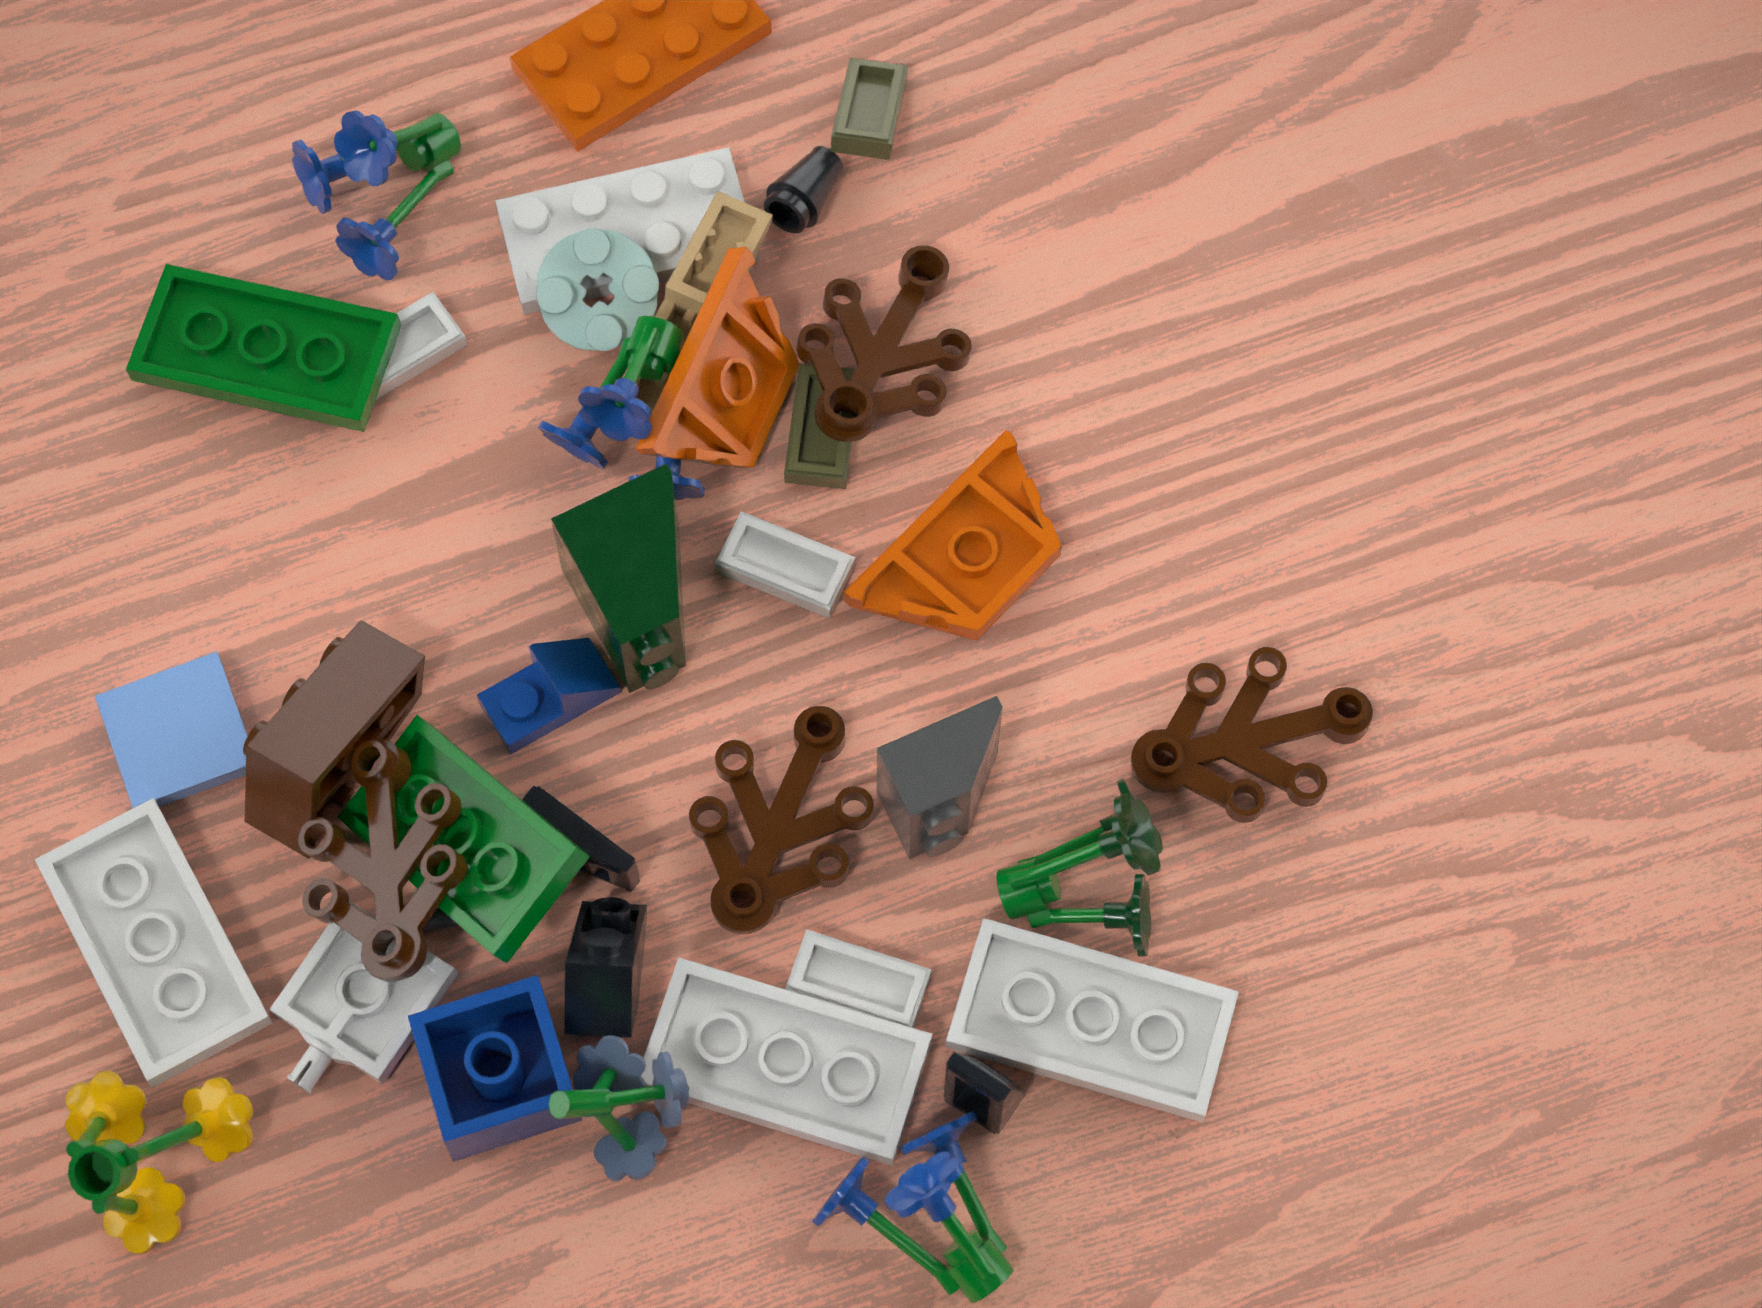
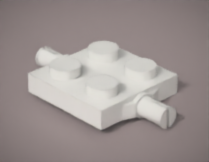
[269,889,458,1094]

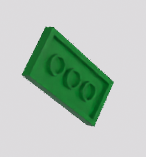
[126,264,402,432]
[337,715,590,963]

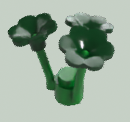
[996,778,1163,957]

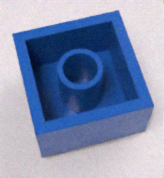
[408,975,583,1162]

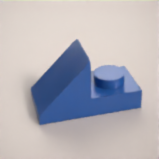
[477,637,621,755]

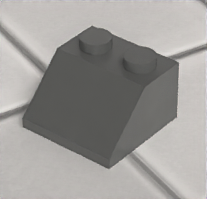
[877,696,1003,859]

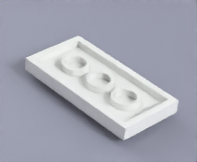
[495,147,759,315]
[35,798,273,1088]
[945,918,1239,1123]
[641,957,932,1166]

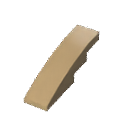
[636,191,773,416]

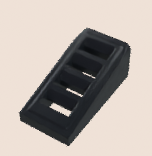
[522,786,640,892]
[944,1051,1024,1134]

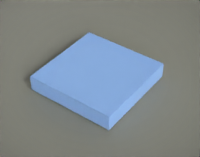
[95,651,248,808]

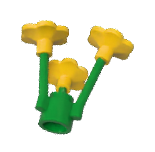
[65,1071,253,1254]

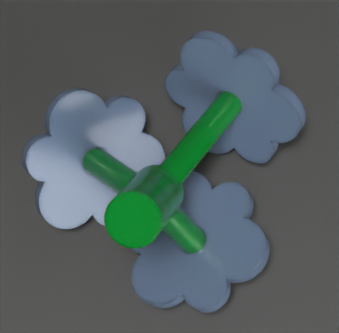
[549,1036,689,1181]

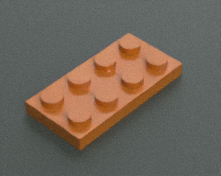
[510,0,772,152]

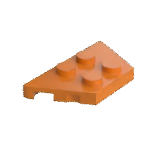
[635,247,799,468]
[844,430,1062,641]

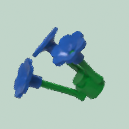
[292,110,461,281]
[538,316,705,500]
[812,1111,1014,1303]

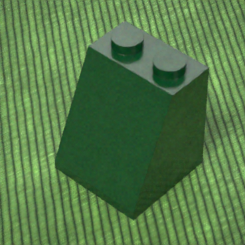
[551,463,686,693]

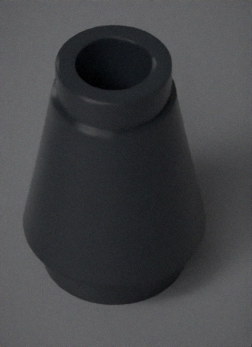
[764,146,843,234]

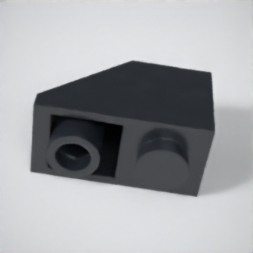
[564,897,647,1038]

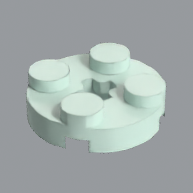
[536,228,659,351]

